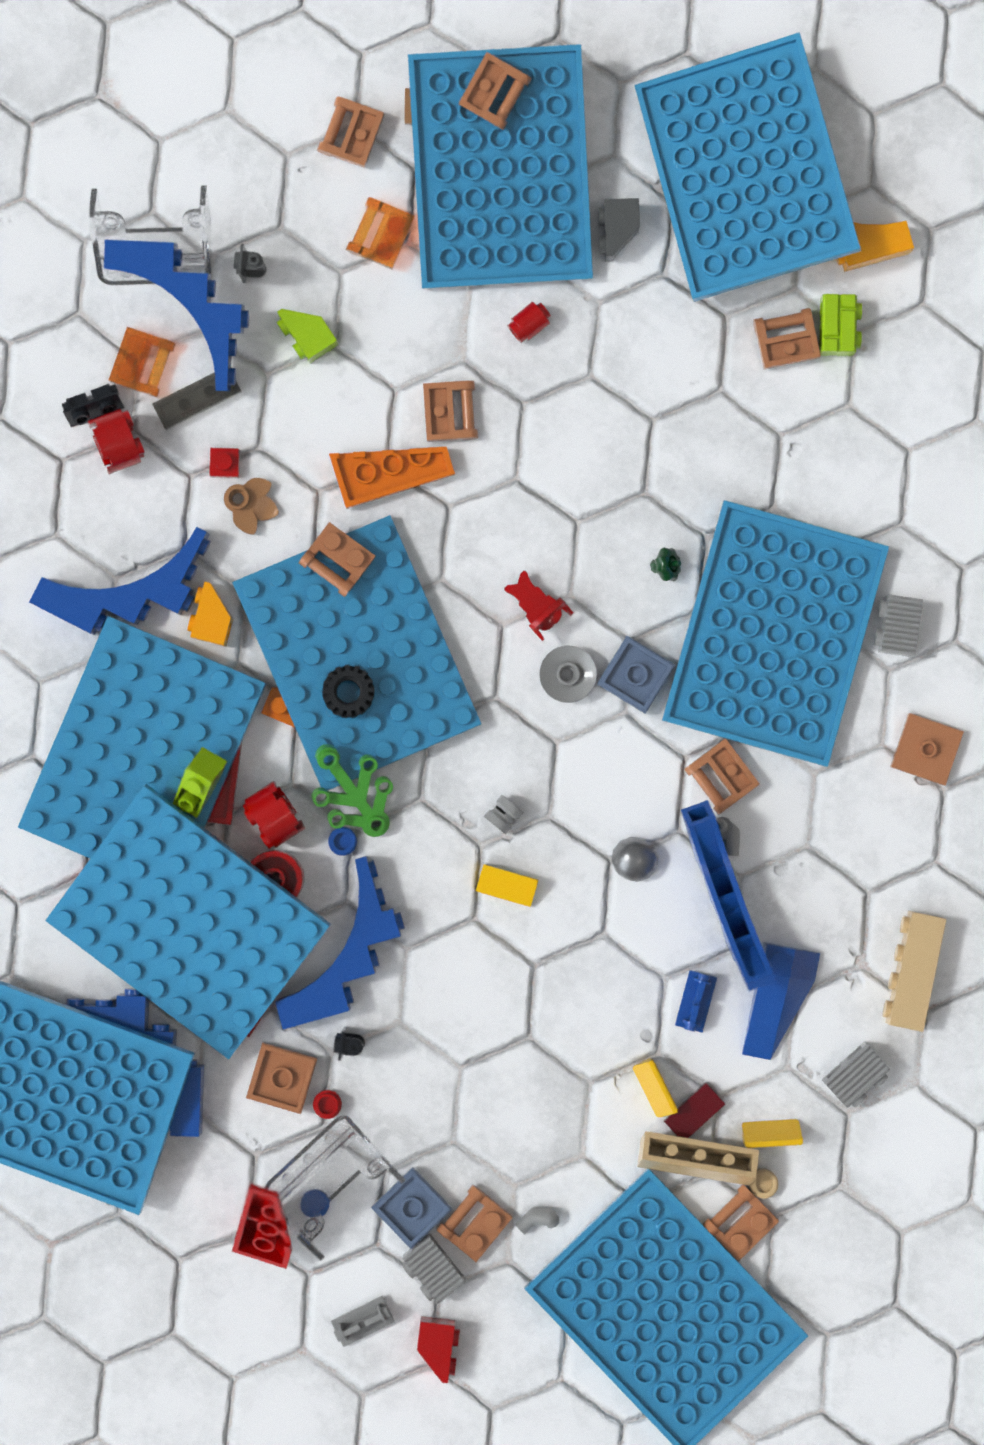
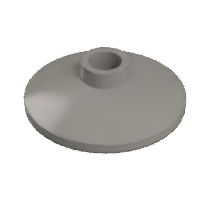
[539,645,597,703]

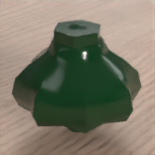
[650,547,681,581]

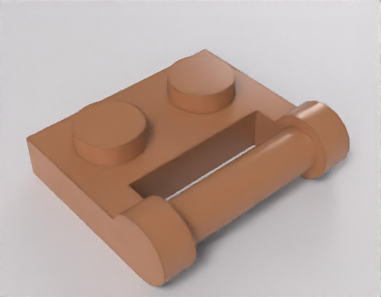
[458,52,532,130]
[317,96,384,168]
[753,308,821,370]
[423,381,478,442]
[299,522,376,597]
[684,738,760,815]
[436,1185,513,1262]
[702,1185,779,1262]

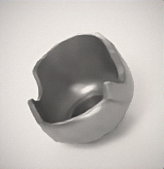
[611,837,658,882]

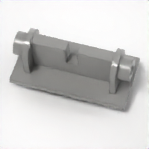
[331,1295,395,1347]

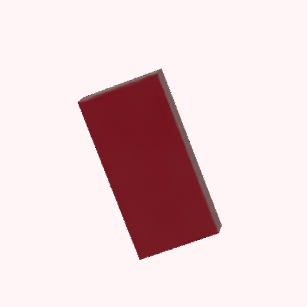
[663,1082,725,1138]

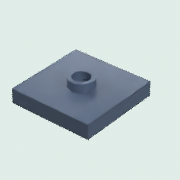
[597,636,675,714]
[371,1167,452,1249]

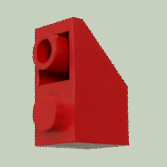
[417,1316,460,1384]

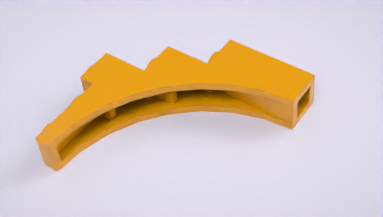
[836,221,914,272]

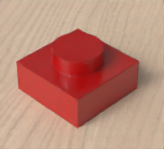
[209,448,240,478]

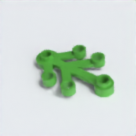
[311,744,393,837]

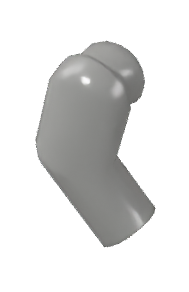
[716,817,740,856]
[515,1206,559,1235]

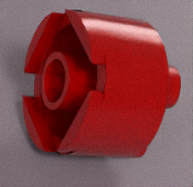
[88,409,145,475]
[243,781,305,849]
[250,850,305,898]

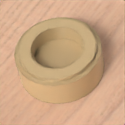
[749,1168,778,1199]

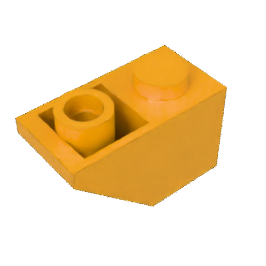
[187,582,233,647]

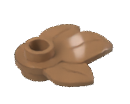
[224,478,279,535]

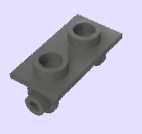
[234,244,267,283]

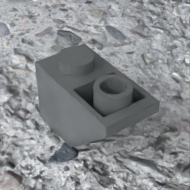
[598,198,640,262]

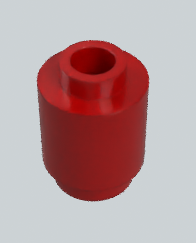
[507,302,551,343]

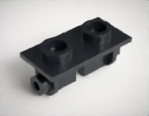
[62,383,125,427]
[333,1026,365,1061]

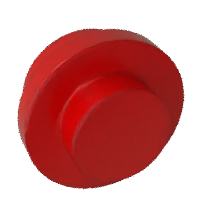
[313,1090,342,1119]

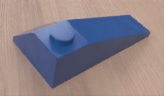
[742,942,820,1060]

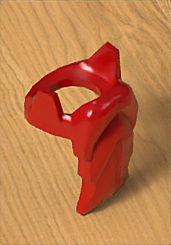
[504,571,574,641]

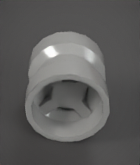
[484,795,524,834]

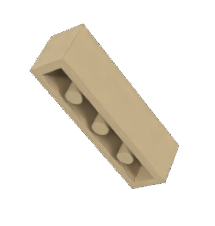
[882,911,946,1032]
[637,1131,759,1186]

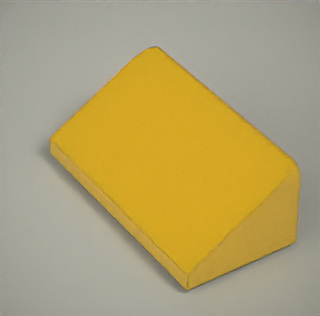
[476,864,539,907]
[633,1058,678,1117]
[742,1119,803,1148]

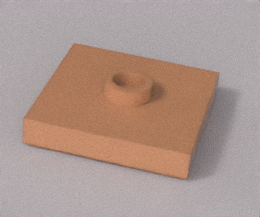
[890,713,964,786]
[246,1042,318,1114]

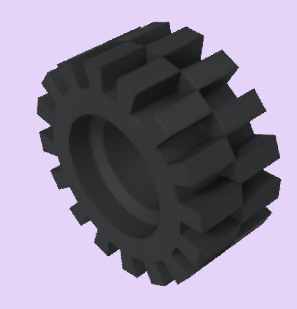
[322,665,375,718]

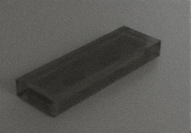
[152,372,242,430]

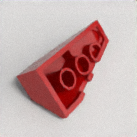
[232,1183,292,1269]

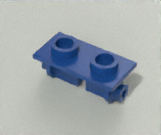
[675,970,717,1033]

